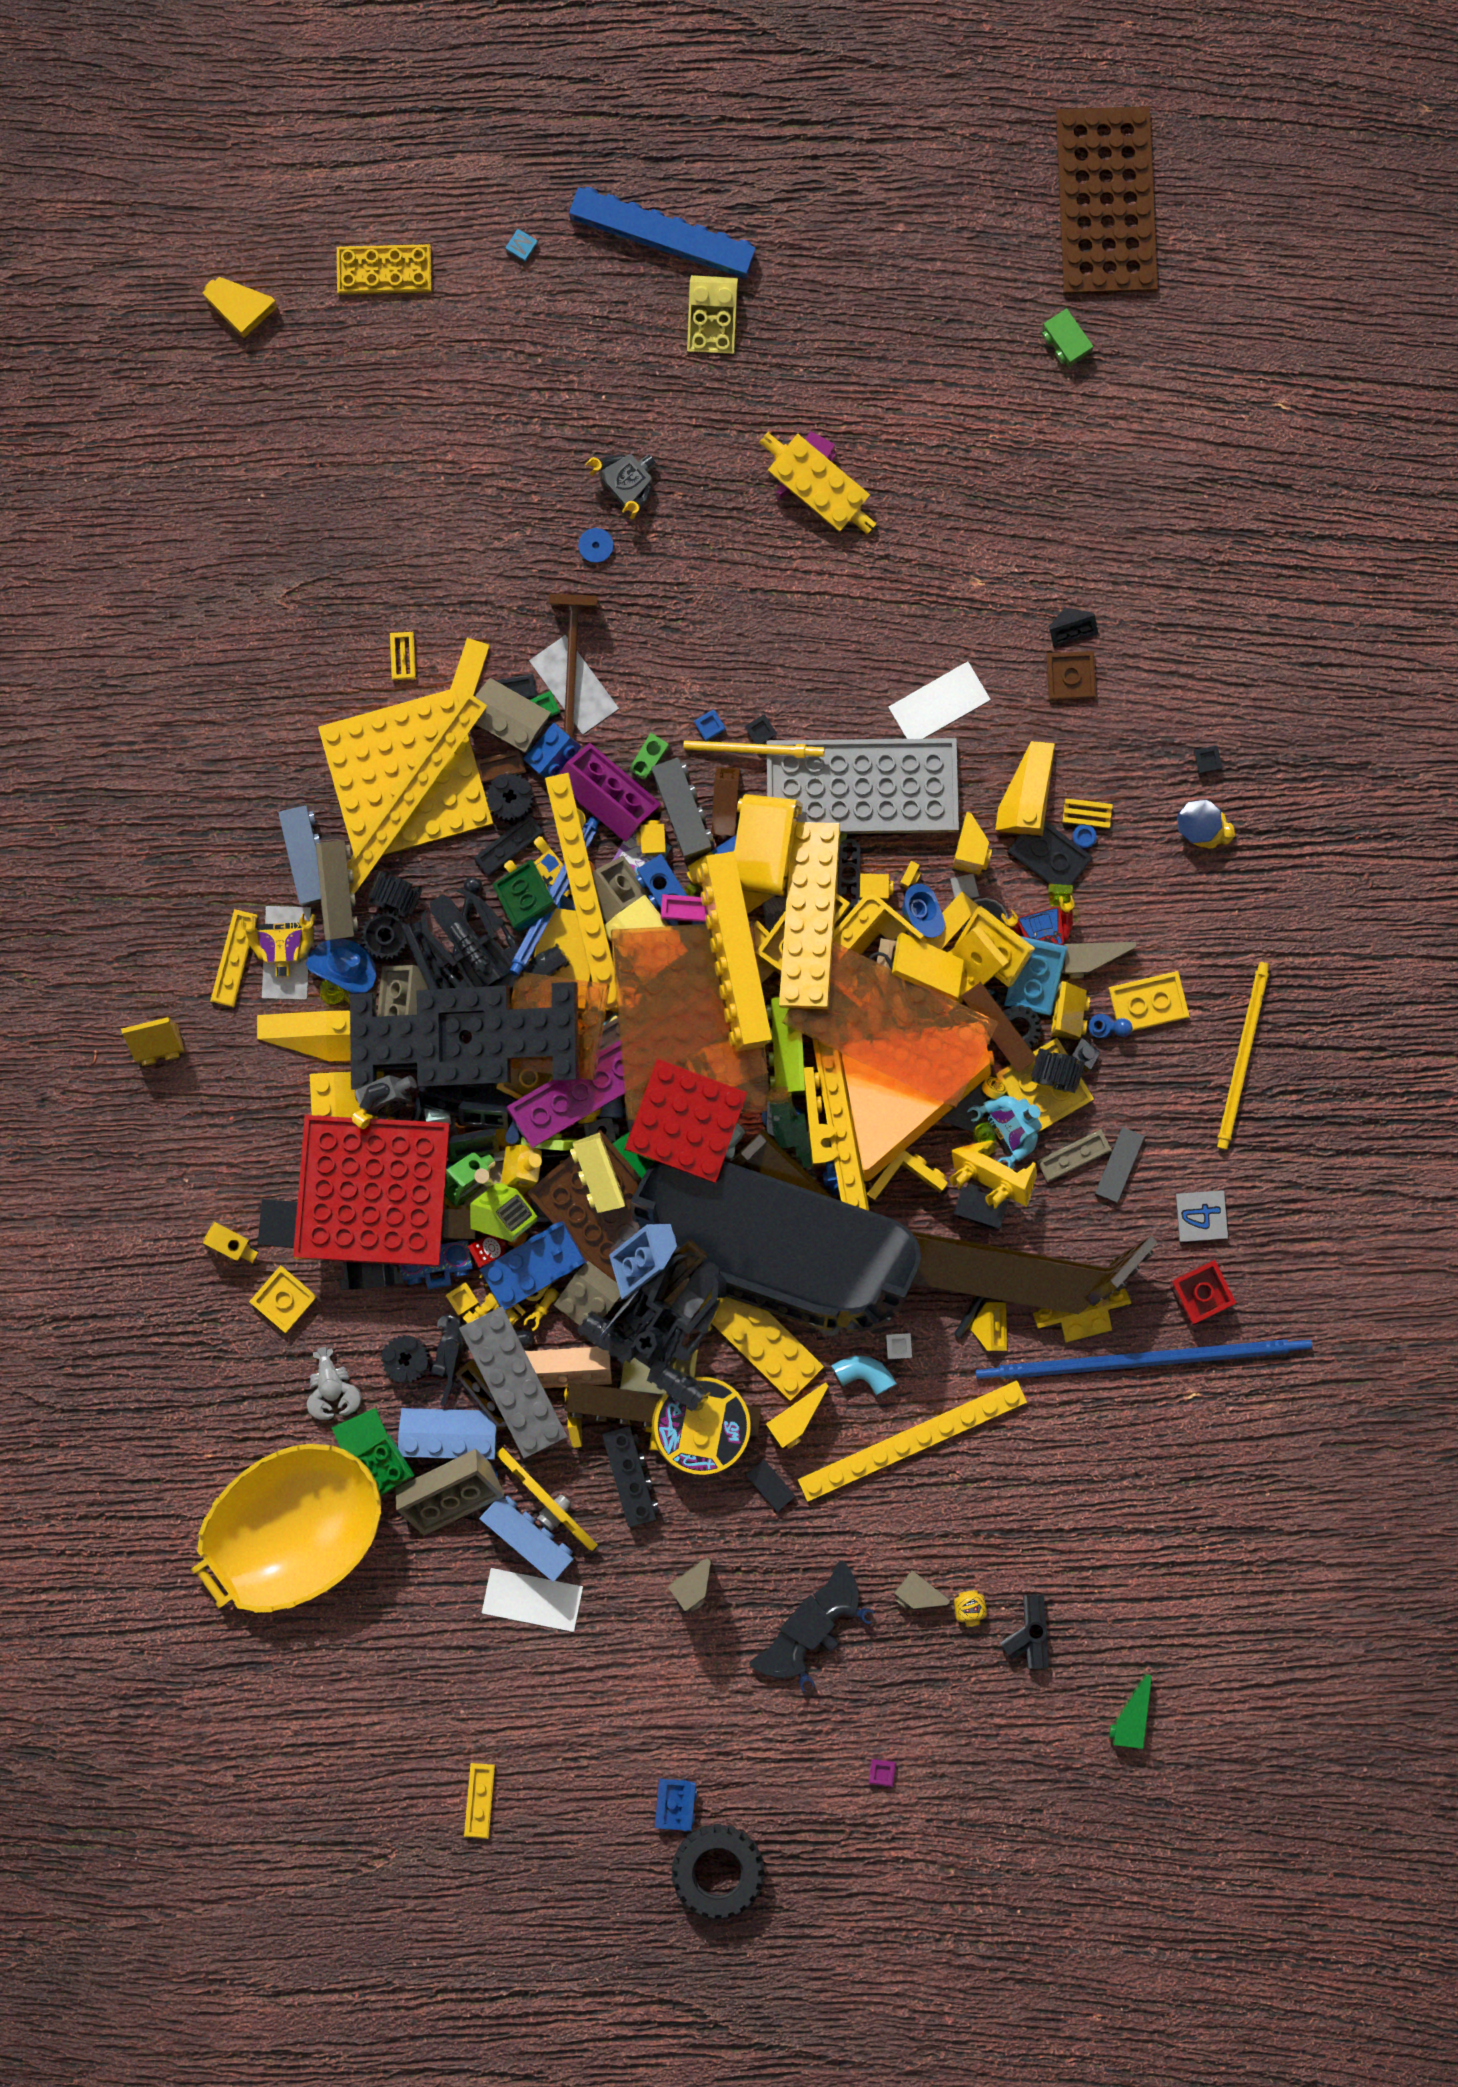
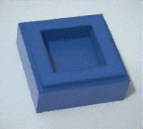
[694,709,726,742]

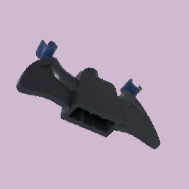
[749,1560,875,1692]

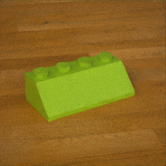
[767,997,805,1096]

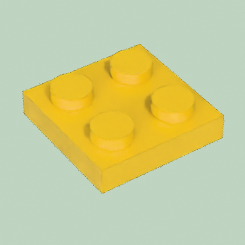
[249,1265,318,1333]

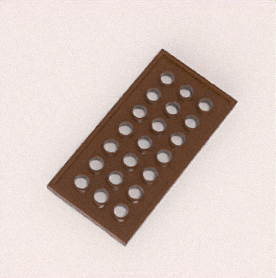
[1056,106,1158,295]

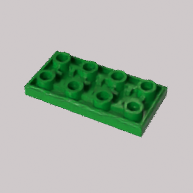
[354,1434,414,1497]

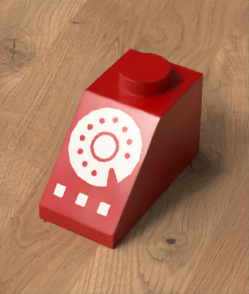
[468,1235,509,1268]

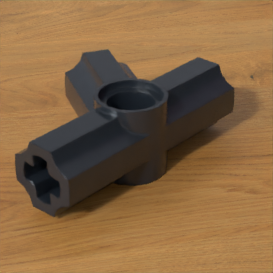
[999,1594,1049,1669]

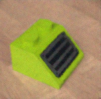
[470,1183,537,1242]

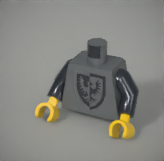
[585,454,657,519]
[352,1076,417,1129]

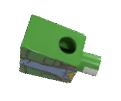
[445,1153,496,1208]

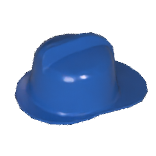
[902,884,945,938]

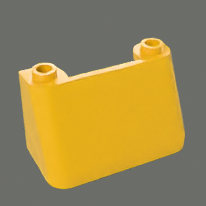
[734,794,803,897]

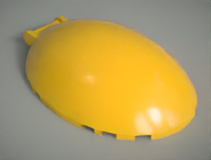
[190,1444,381,1613]

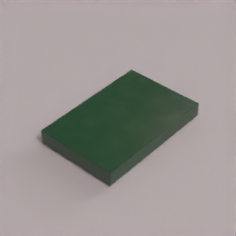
[492,859,558,933]

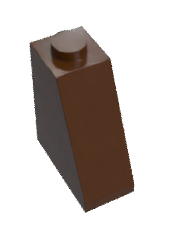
[711,767,740,838]

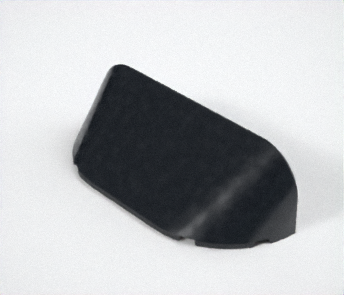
[630,1161,921,1332]

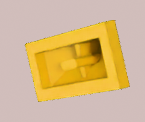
[969,1302,1007,1351]

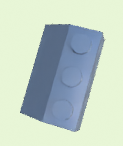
[609,1224,677,1299]

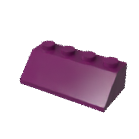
[558,743,661,842]

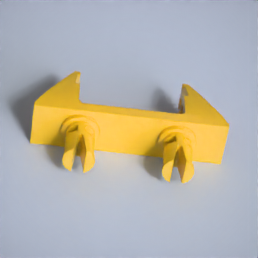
[949,1140,1037,1209]

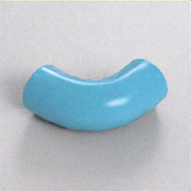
[831,1355,897,1396]

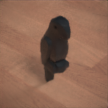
[429,1315,464,1406]

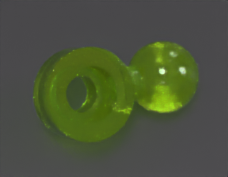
[320,980,353,1005]

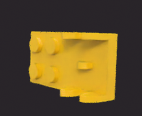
[804,1067,839,1167]

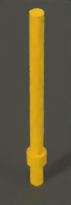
[683,741,825,758]

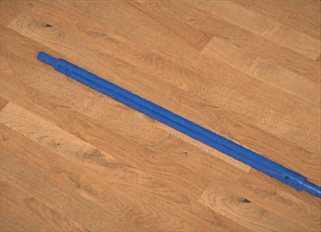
[976,1339,1312,1380]

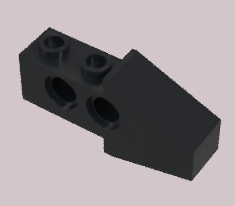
[418,1084,515,1130]

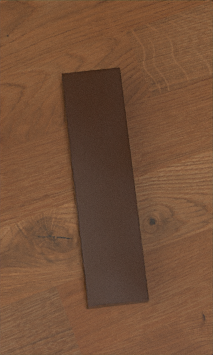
[961,981,1036,1073]

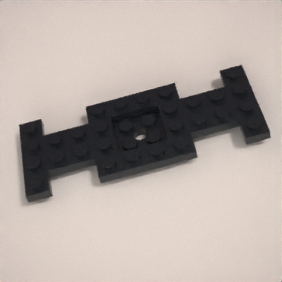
[350,982,579,1090]

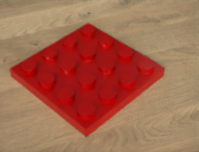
[624,1058,747,1183]

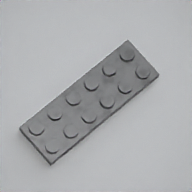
[459,1306,568,1458]

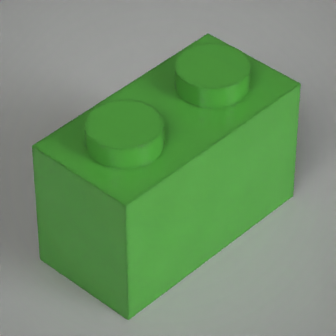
[1041,308,1093,368]

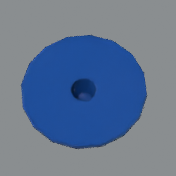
[578,528,613,563]

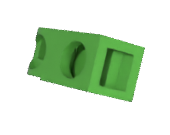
[629,733,671,781]

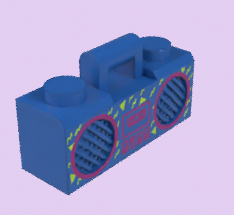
[399,1241,474,1289]

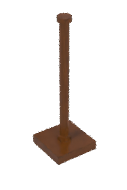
[549,594,599,739]

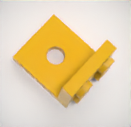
[926,925,1009,1014]
[867,1150,948,1202]

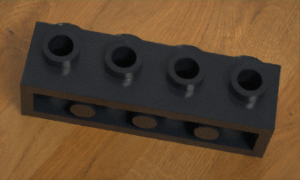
[602,1426,660,1528]

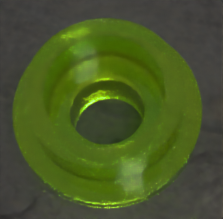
[972,1122,996,1143]

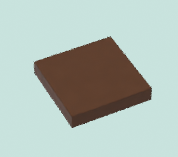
[1046,651,1096,701]

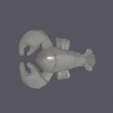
[306,1347,362,1420]

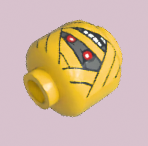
[954,1590,987,1627]

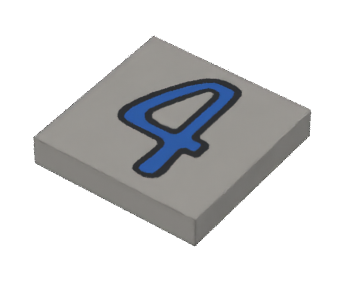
[1175,1190,1228,1242]

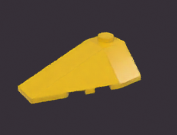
[995,741,1055,836]
[257,1011,351,1061]

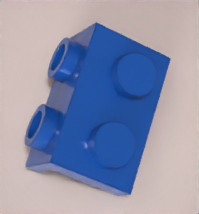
[523,723,581,778]
[655,1778,697,1832]

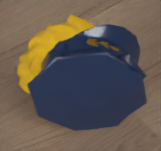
[1177,799,1235,848]

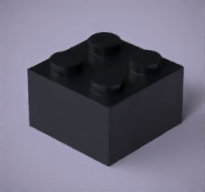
[952,1184,1009,1231]

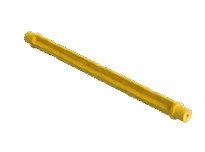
[1217,962,1270,1150]

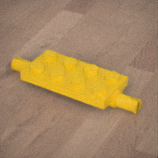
[759,431,876,535]

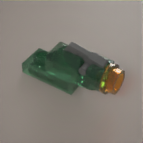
[767,1086,812,1168]

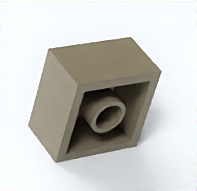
[554,1261,621,1325]

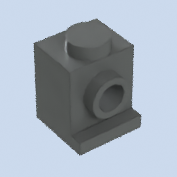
[583,1117,620,1143]

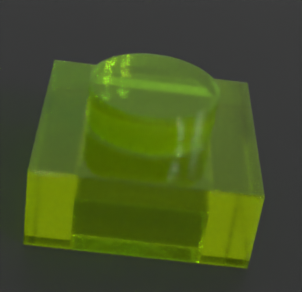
[1048,884,1074,907]

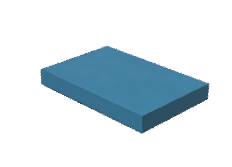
[1004,936,1067,1016]

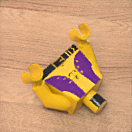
[241,913,316,978]

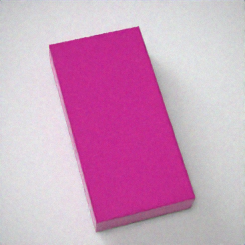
[660,894,708,923]

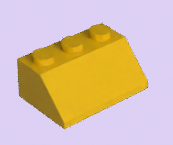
[952,812,992,875]

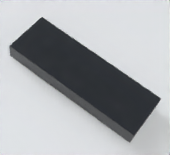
[473,814,545,877]

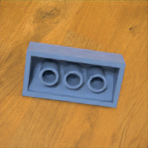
[398,1408,497,1459]
[479,1495,574,1582]

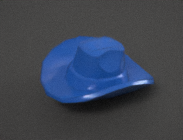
[306,938,376,994]

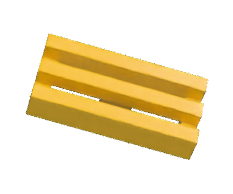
[390,632,416,681]
[1062,798,1113,829]

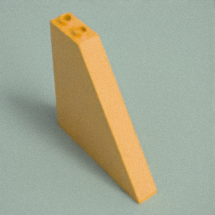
[840,1022,994,1181]

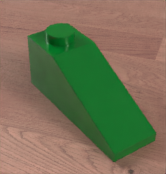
[1109,1674,1152,1749]

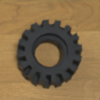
[1004,1005,1041,1047]

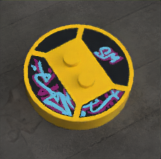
[652,1377,751,1475]

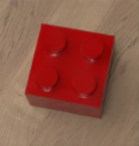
[1169,1260,1236,1325]

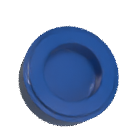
[1072,824,1097,849]

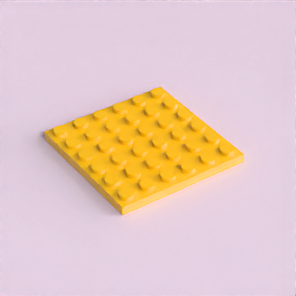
[318,688,494,857]

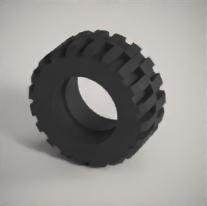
[672,1824,764,1921]

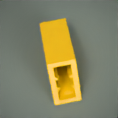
[203,277,278,338]

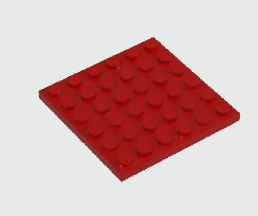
[293,1115,450,1267]

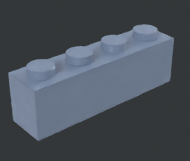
[278,806,321,907]

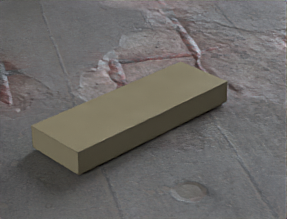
[1036,1129,1112,1182]

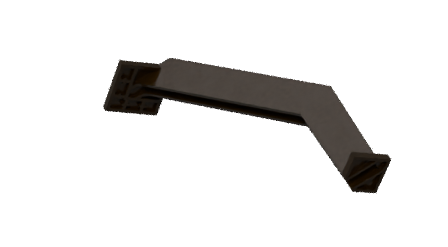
[728,1130,1158,1315]

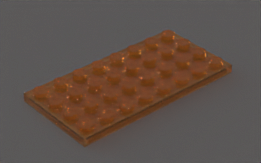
[783,941,999,1109]

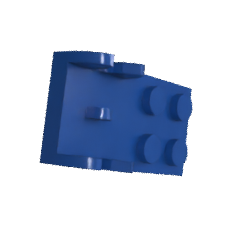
[480,1221,587,1310]

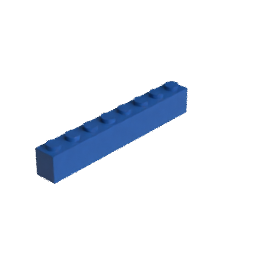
[569,187,756,280]

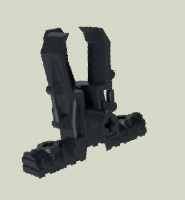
[421,888,571,1037]
[577,1254,727,1411]

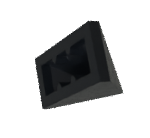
[1049,607,1099,648]

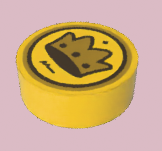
[982,1077,1007,1099]

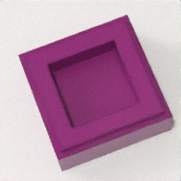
[868,1759,896,1787]

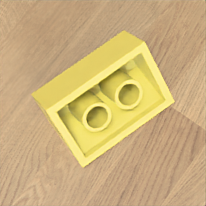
[604,895,688,985]
[570,1133,625,1213]

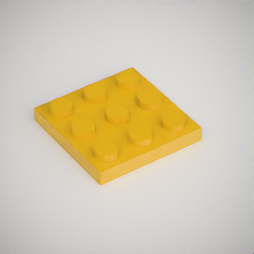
[995,1038,1094,1132]

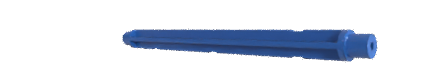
[509,816,600,977]

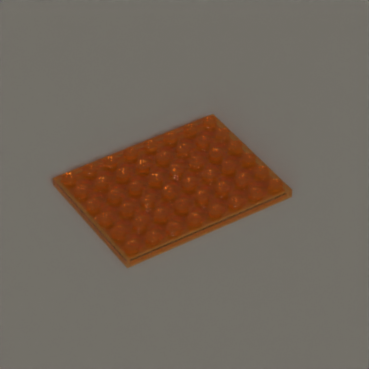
[611,922,770,1121]

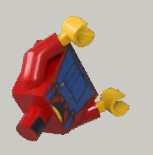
[1001,895,1075,946]

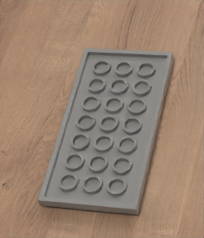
[767,738,959,834]

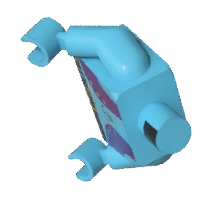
[967,1095,1042,1169]

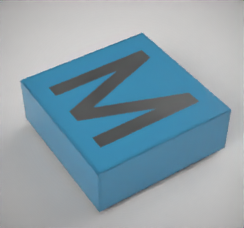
[505,229,538,262]

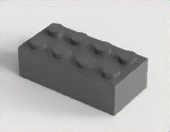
[652,757,714,863]

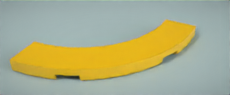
[497,1447,598,1551]

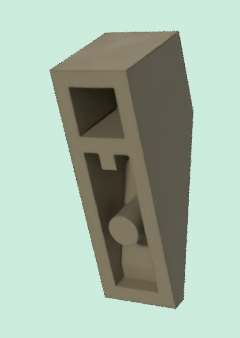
[1063,942,1136,979]

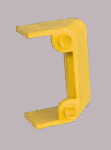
[830,895,928,1014]

